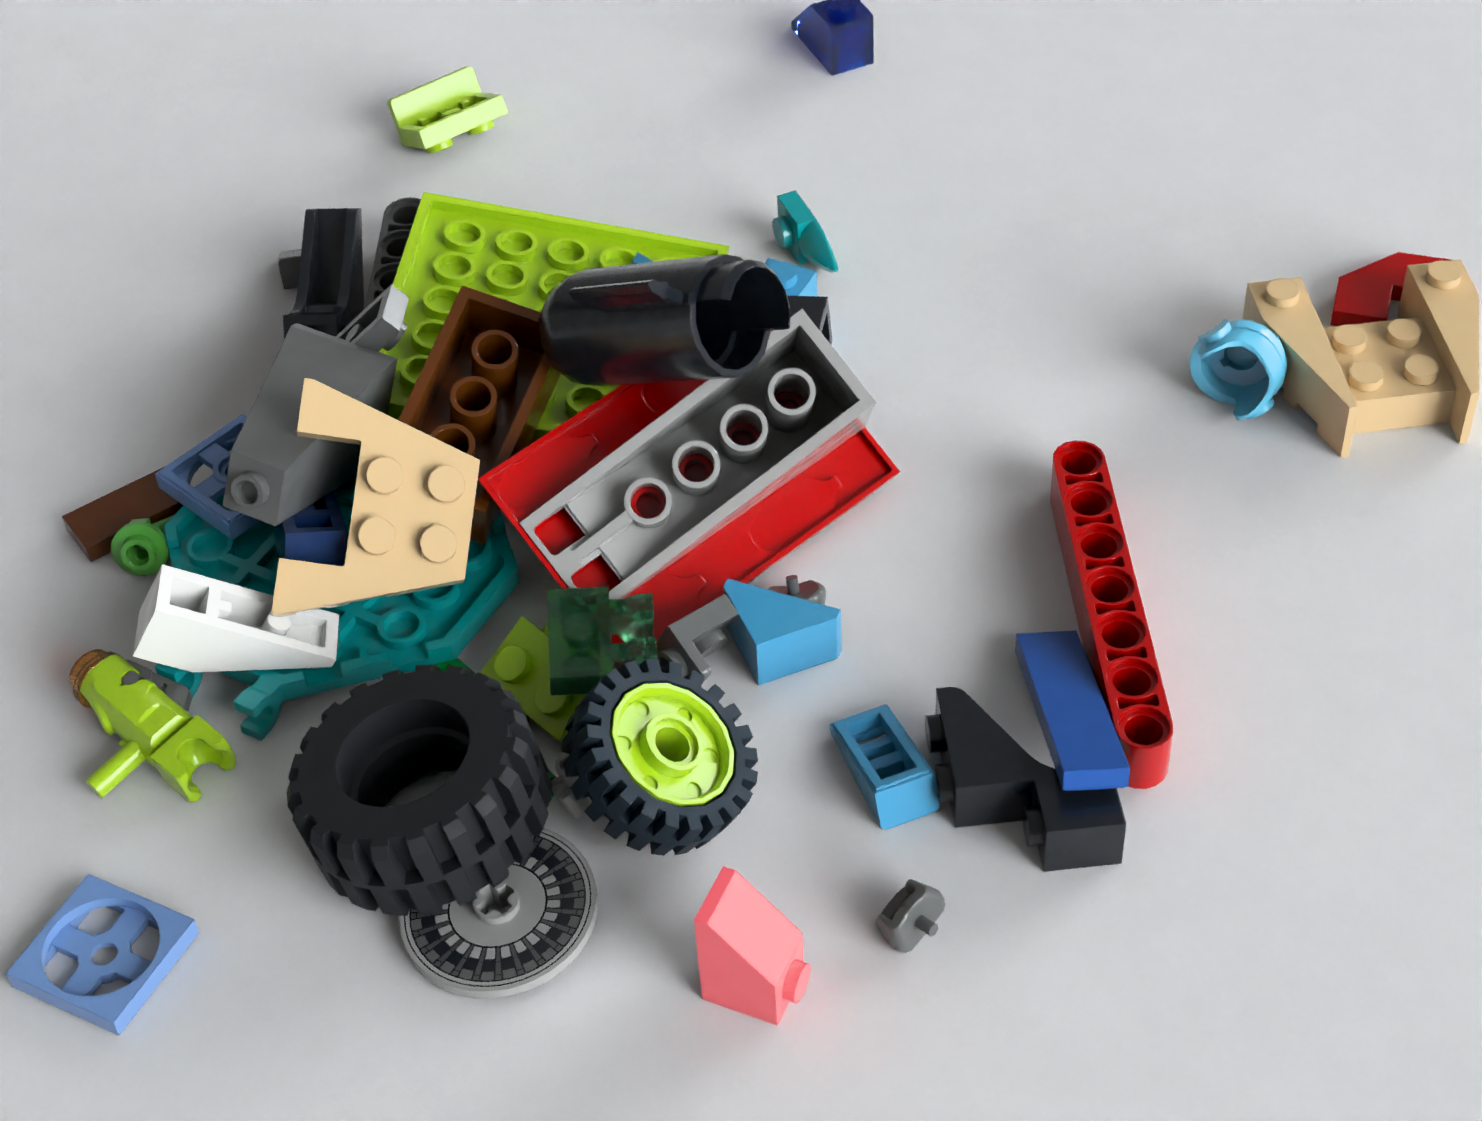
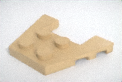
[271,378,480,617]

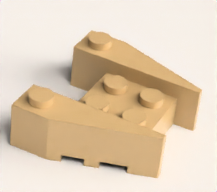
[1242,259,1480,457]

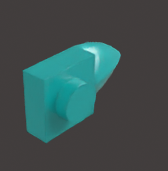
[772,190,838,273]

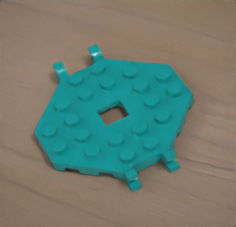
[155,472,520,741]

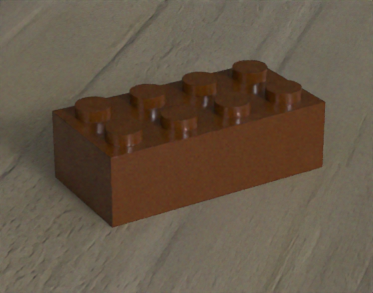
[398,285,561,545]

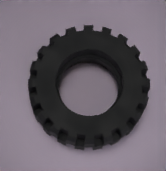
[286,664,552,916]

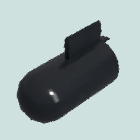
[538,254,790,386]

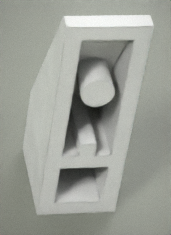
[133,564,339,672]

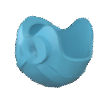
[1189,319,1287,421]

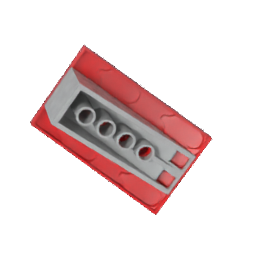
[478,309,900,666]

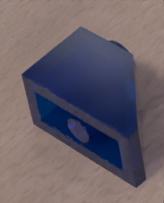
[791,0,874,76]

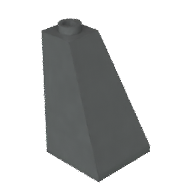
[223,323,397,526]

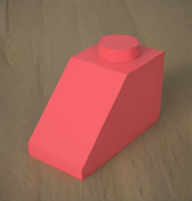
[694,866,810,1025]

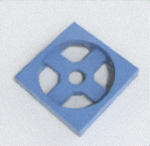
[155,414,260,540]
[5,874,199,1036]

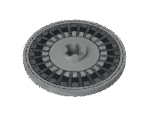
[399,828,598,999]

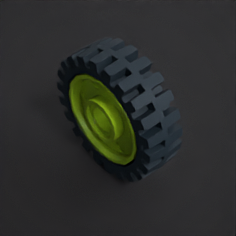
[562,659,758,856]

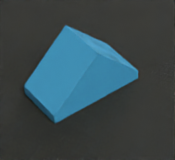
[723,579,842,686]

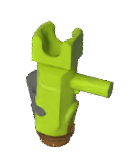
[69,649,236,802]

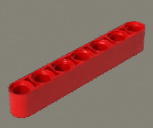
[1050,440,1173,789]

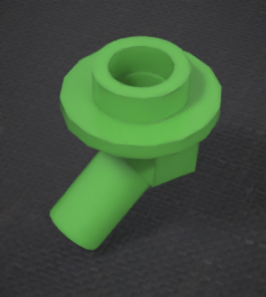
[111,515,174,576]

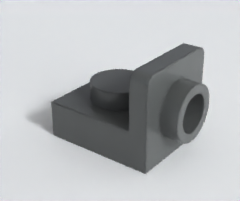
[651,594,739,684]

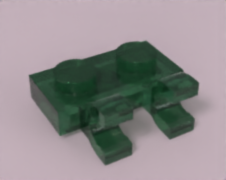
[547,587,657,696]

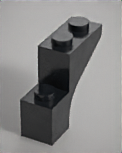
[283,208,364,339]
[925,687,1126,872]

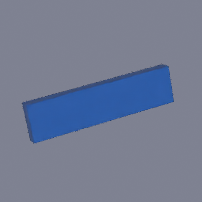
[1015,630,1130,791]

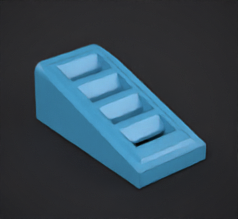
[829,704,940,829]

